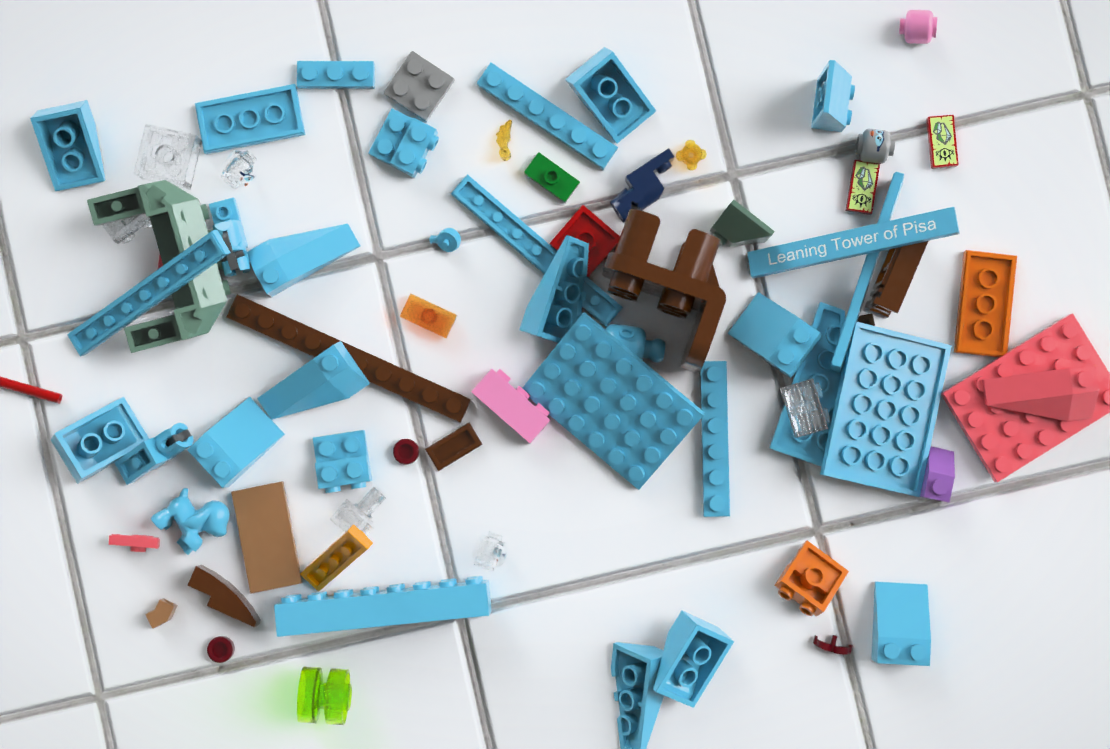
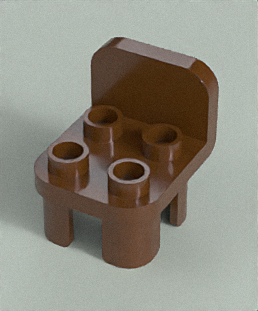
[602,209,726,372]

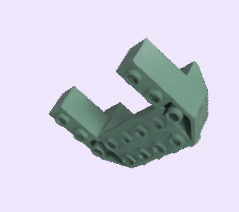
[87,180,231,353]

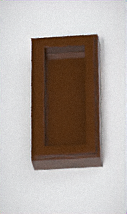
[425,422,483,471]

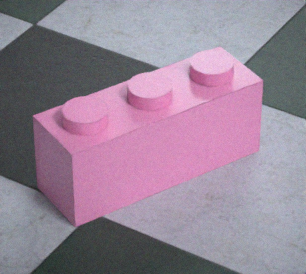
[471,369,551,444]

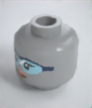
[856,128,895,164]

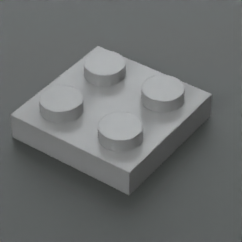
[384,51,455,122]

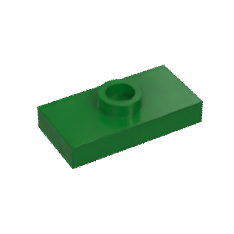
[524,152,580,203]

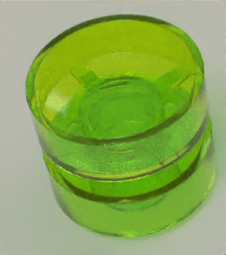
[297,666,352,725]

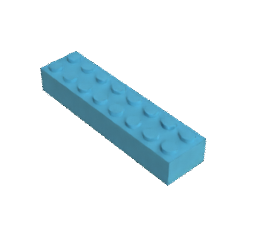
[274,576,492,637]

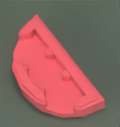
[109,534,160,552]

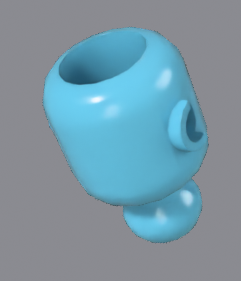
[605,324,666,363]

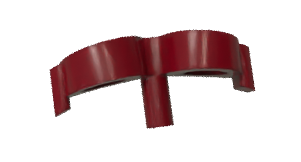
[813,635,853,655]

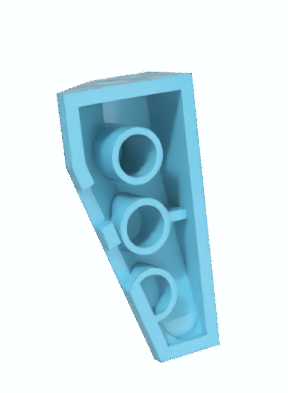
[247,224,361,297]
[519,235,589,343]
[257,341,370,420]
[611,642,664,749]

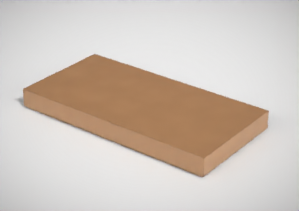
[231,481,303,594]

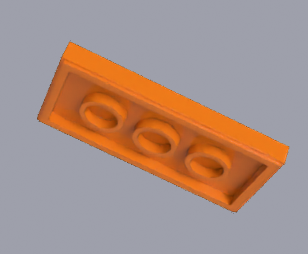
[954,250,1017,358]

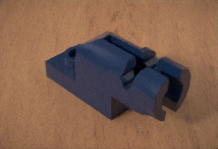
[610,148,675,223]

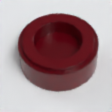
[393,439,420,465]
[207,636,235,663]

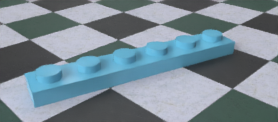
[477,62,618,170]
[700,361,730,517]

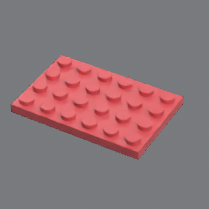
[941,313,1110,482]

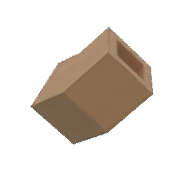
[145,598,178,629]

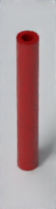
[0,376,63,404]

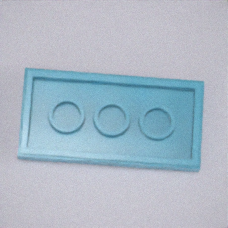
[195,84,306,154]

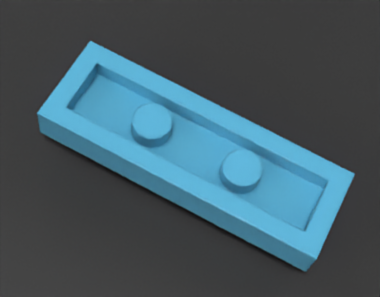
[297,61,375,89]

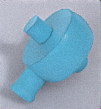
[429,228,461,252]

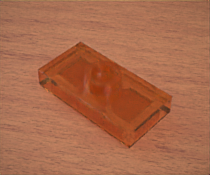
[400,293,458,339]

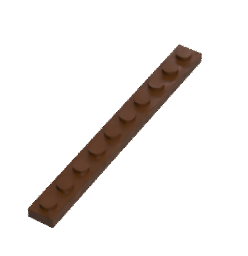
[226,294,472,423]

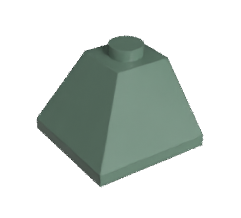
[710,199,775,247]

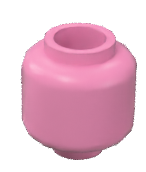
[899,10,937,44]

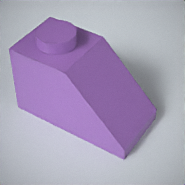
[920,446,955,503]

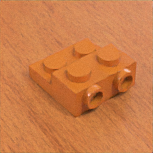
[774,540,849,616]

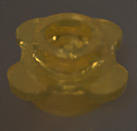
[676,140,707,171]

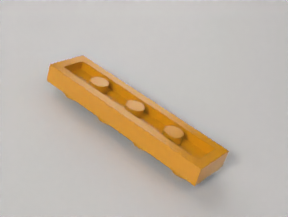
[300,524,373,592]

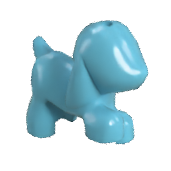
[151,488,230,555]

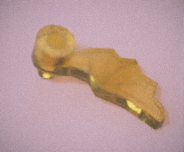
[496,120,512,161]

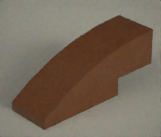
[187,565,261,627]

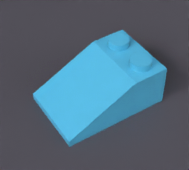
[565,47,656,143]
[811,60,855,132]
[30,100,106,191]
[728,292,821,379]
[51,397,149,484]
[187,397,285,488]
[871,581,931,666]
[653,610,734,708]

